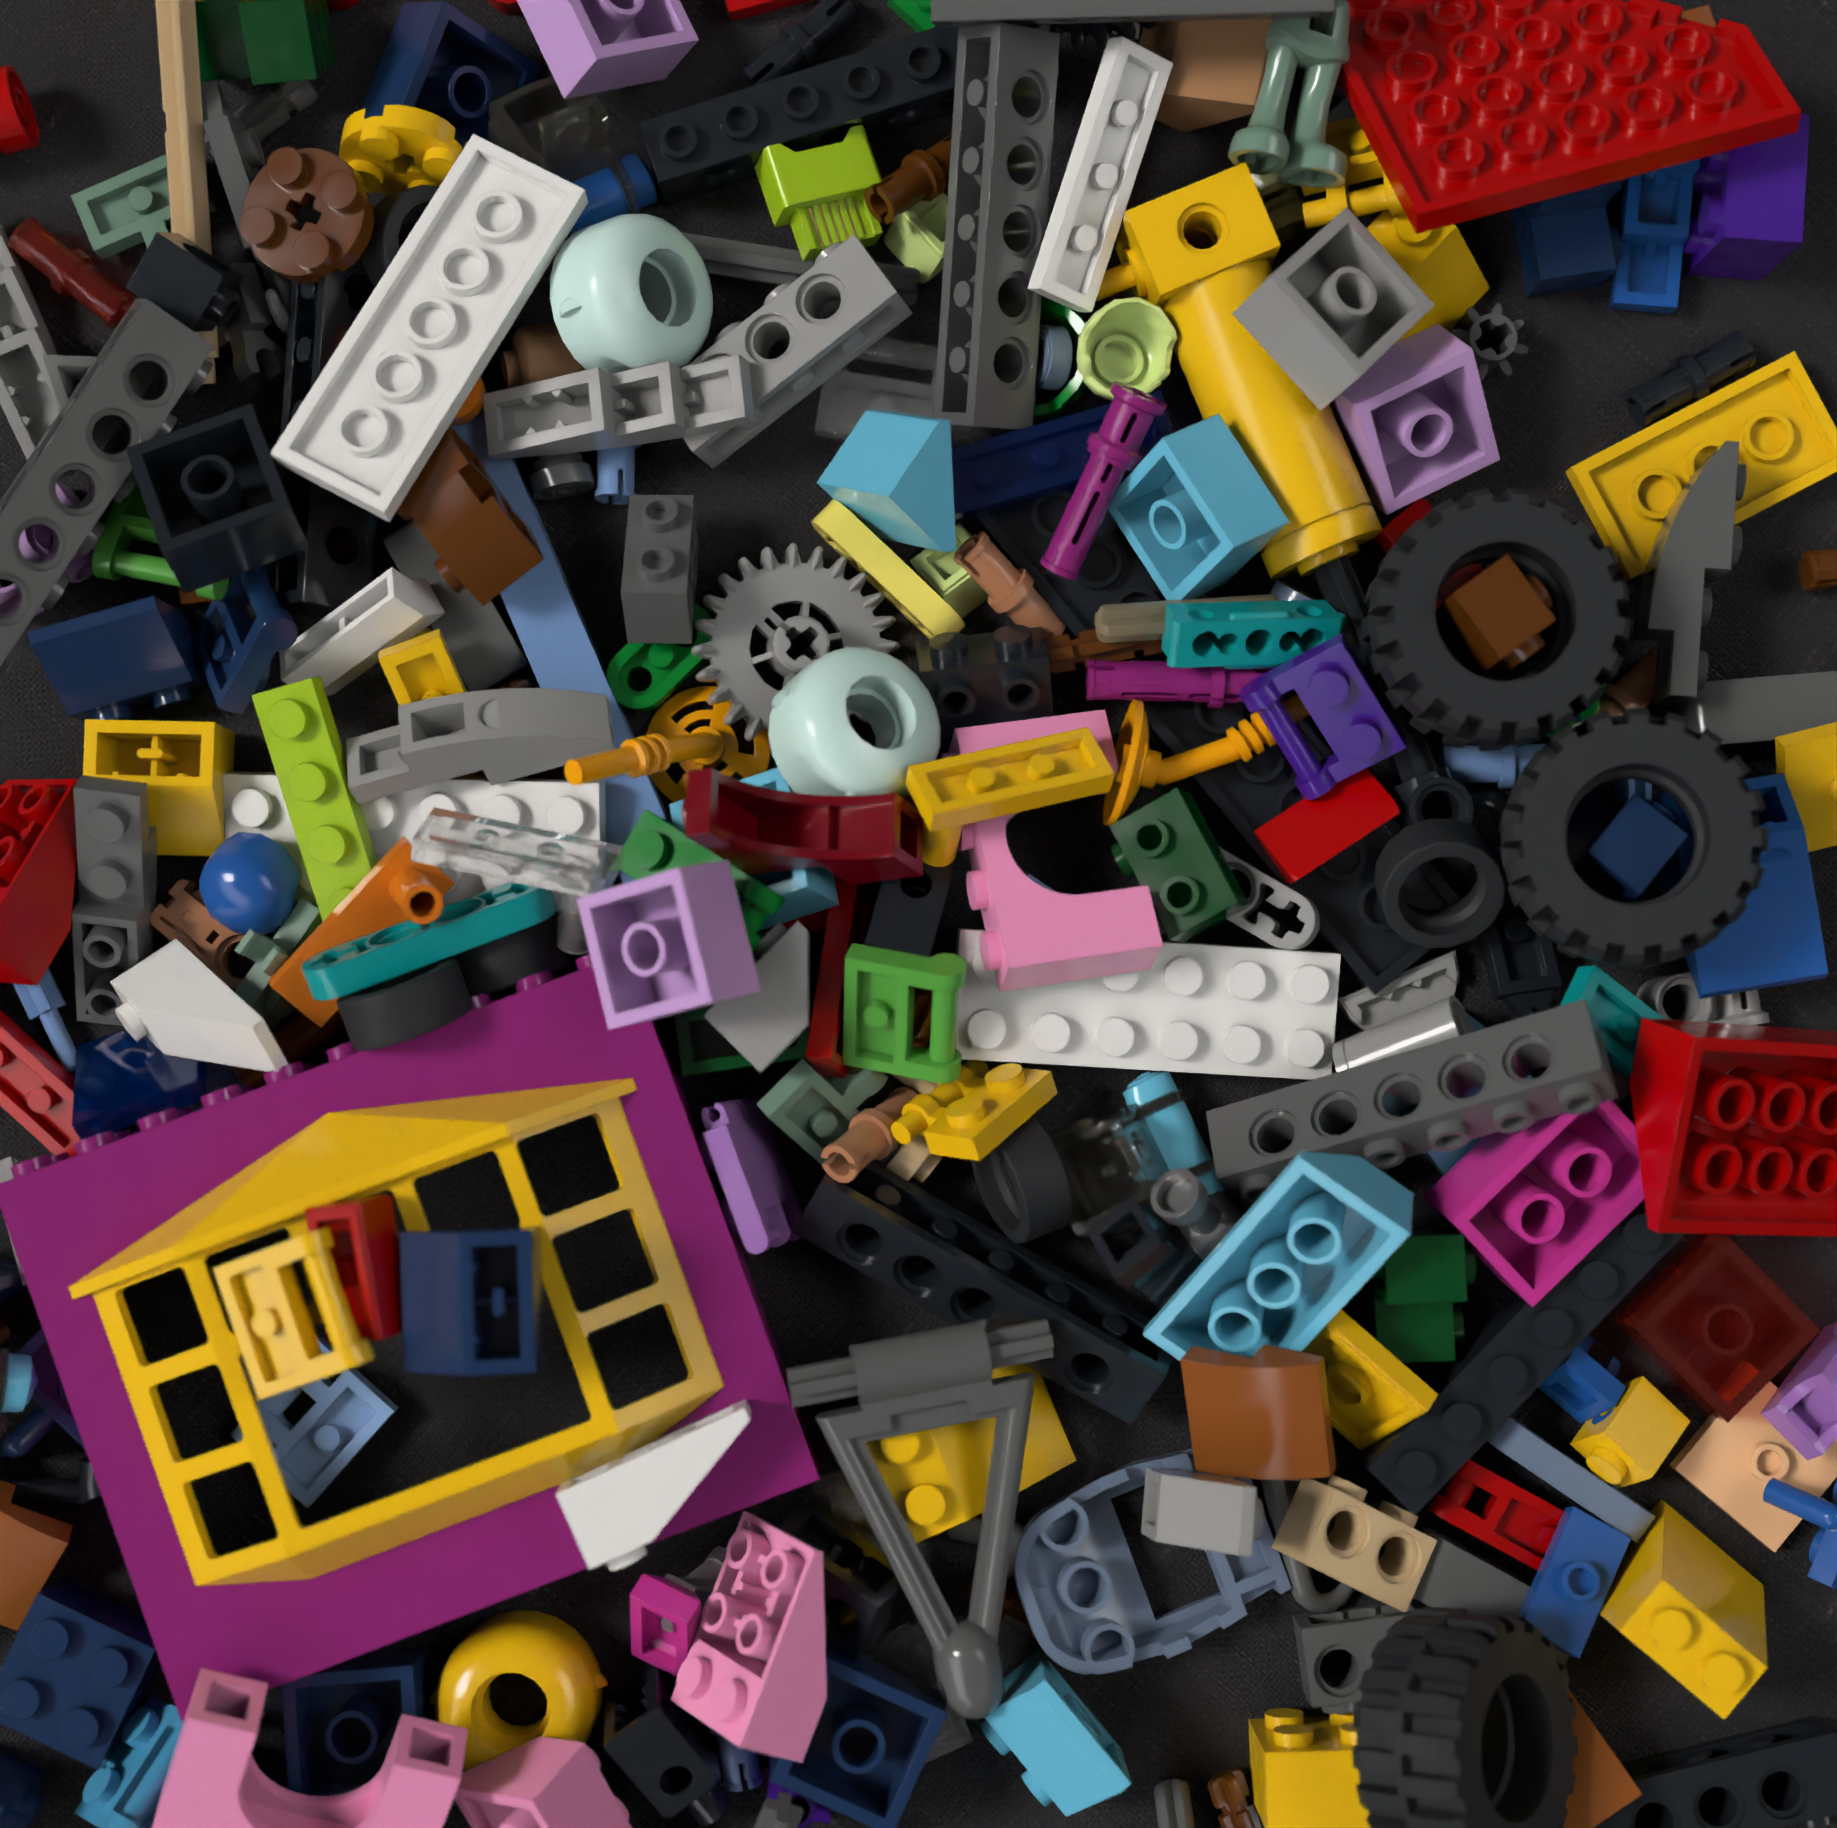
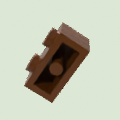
[1435,554,1556,678]

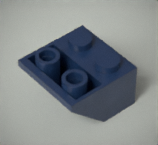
[400,1225,545,1376]

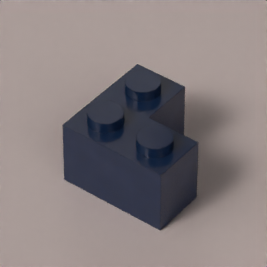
[1511,178,1626,298]
[1566,787,1688,903]

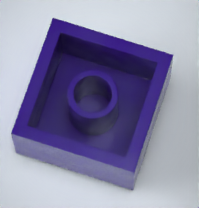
[1683,114,1810,280]

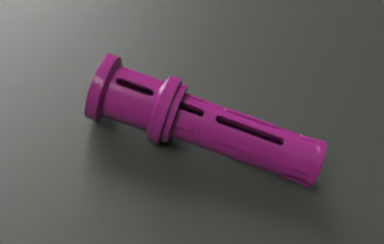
[1040,381,1167,580]

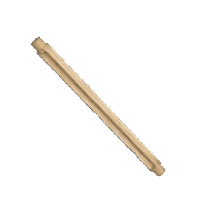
[155,0,219,384]

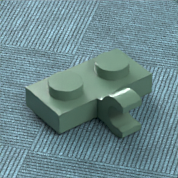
[71,154,217,260]
[234,897,323,1028]
[757,1058,888,1165]

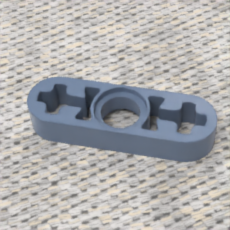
[1487,1416,1656,1543]

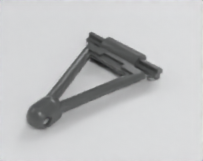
[786,1318,1054,1719]

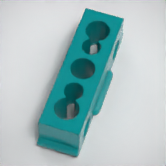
[1161,600,1346,670]

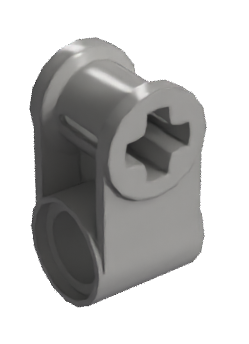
[1636,972,1770,1025]

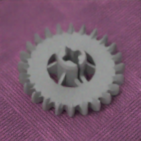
[691,543,900,749]

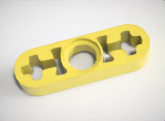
[811,499,965,640]

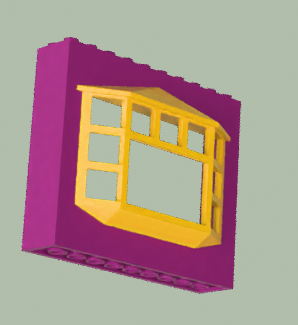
[0,954,820,1723]

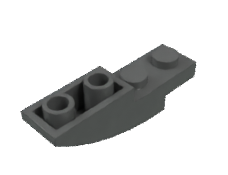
[1632,441,1747,706]
[71,775,157,1026]

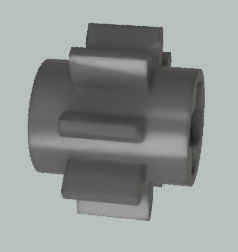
[1450,303,1529,383]

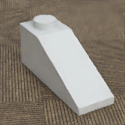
[110,938,288,1072]
[556,1399,751,1571]

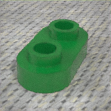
[606,604,712,712]

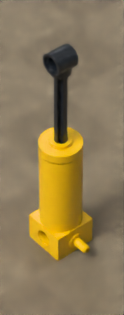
[1096,162,1474,829]

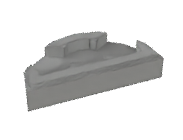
[1337,951,1460,1031]

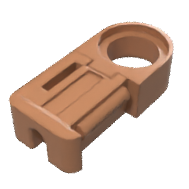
[150,879,245,988]

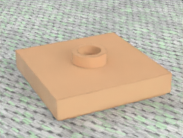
[1669,1367,1837,1552]

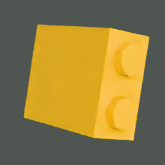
[1599,1499,1768,1720]

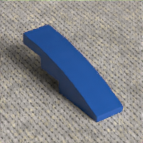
[1609,158,1700,314]

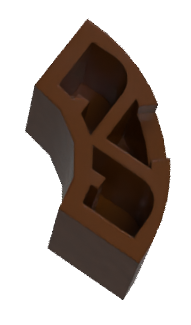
[396,425,544,606]

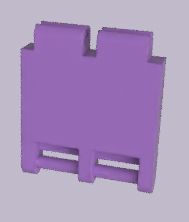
[699,1097,803,1254]

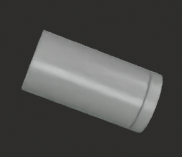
[1332,996,1475,1072]

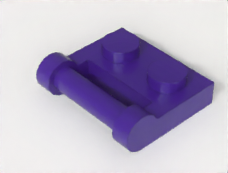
[1239,632,1407,800]

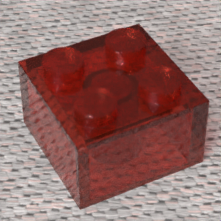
[1615,1234,1821,1423]

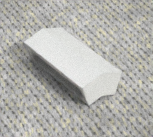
[279,567,445,696]

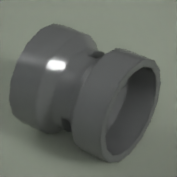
[528,452,595,500]

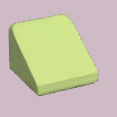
[884,193,948,284]
[910,523,989,619]

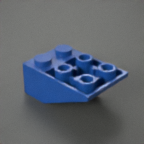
[1655,773,1829,999]

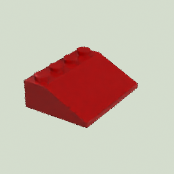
[1629,1018,1837,1237]

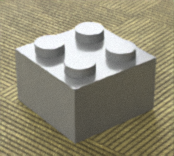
[1232,207,1435,411]

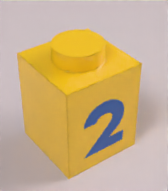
[1570,1376,1691,1489]

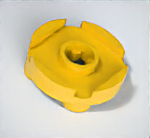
[339,105,467,196]

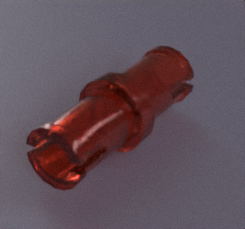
[8,217,135,329]

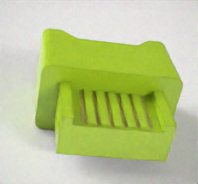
[755,125,883,262]

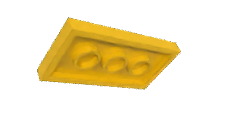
[1565,351,1837,582]

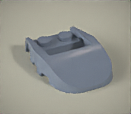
[1014,1448,1292,1675]

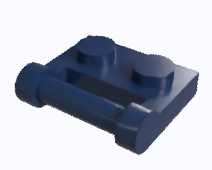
[192,563,298,715]

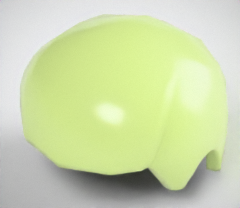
[1076,297,1177,401]

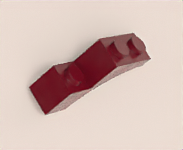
[681,768,923,885]

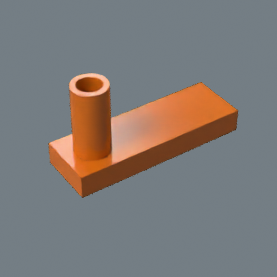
[268,836,455,1028]

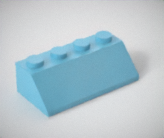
[1143,1150,1414,1361]

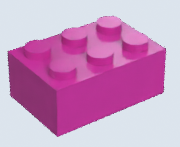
[1422,1100,1644,1308]

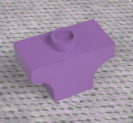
[1760,1322,1837,1460]

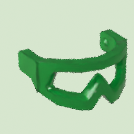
[1033,297,1087,421]

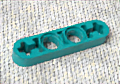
[301,875,557,1001]

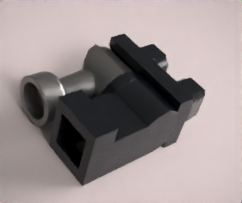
[1086,1168,1244,1306]

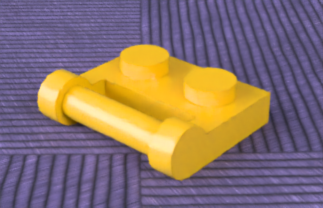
[213,1226,375,1400]

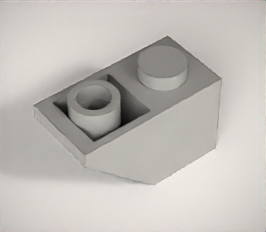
[704,921,810,1073]
[1141,1467,1264,1556]

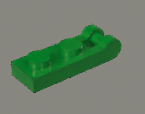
[612,809,786,954]

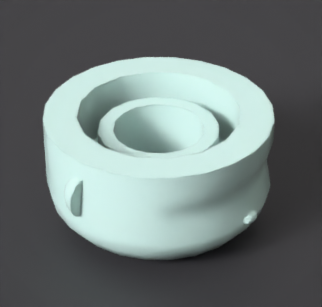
[550,214,713,374]
[768,647,941,798]

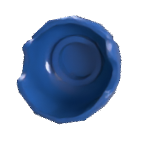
[199,832,302,935]

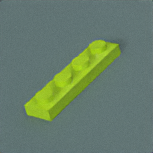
[251,676,378,921]

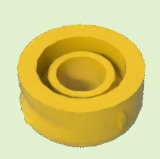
[429,1610,608,1771]

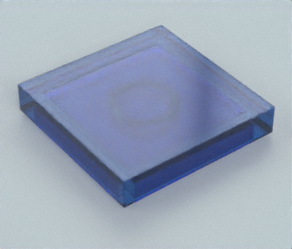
[72,1029,206,1140]

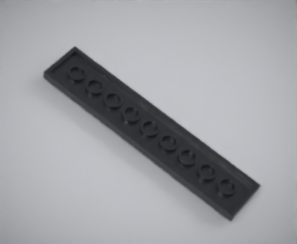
[967,426,1461,995]

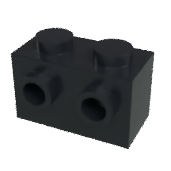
[915,625,1054,738]

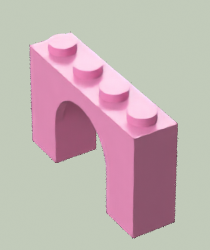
[941,709,1163,992]
[152,1668,468,1828]

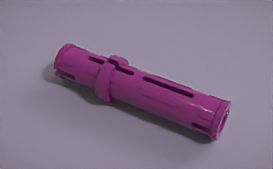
[1086,659,1282,708]

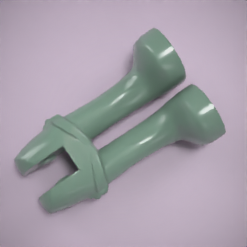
[1228,0,1350,188]

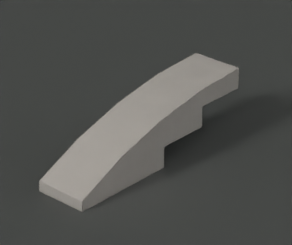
[0,223,61,460]
[483,354,755,459]

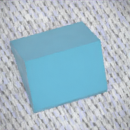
[816,409,956,553]

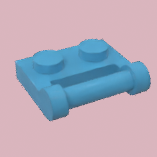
[74,1695,183,1828]

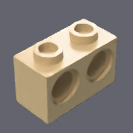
[1271,1475,1437,1613]

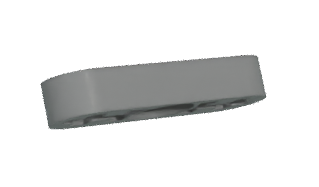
[1220,847,1320,950]

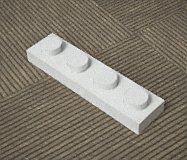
[1027,36,1173,312]

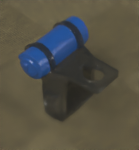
[488,75,657,248]

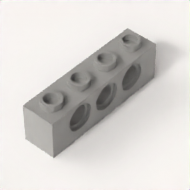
[683,235,913,469]

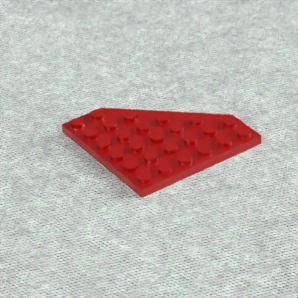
[1310,0,1802,234]

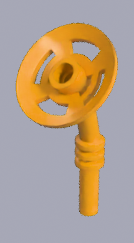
[564,686,771,802]
[1103,693,1310,826]

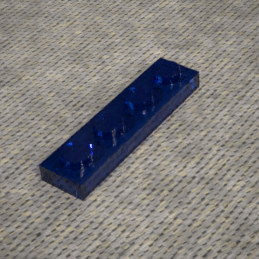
[952,389,1173,519]

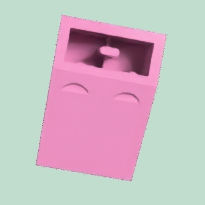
[670,1511,827,1763]

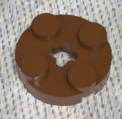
[239,147,375,283]

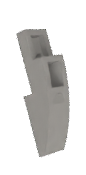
[346,688,615,804]

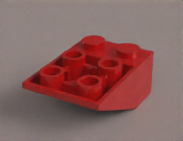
[0,779,78,985]

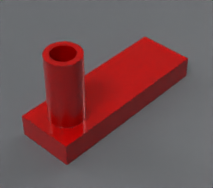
[763,874,873,1078]

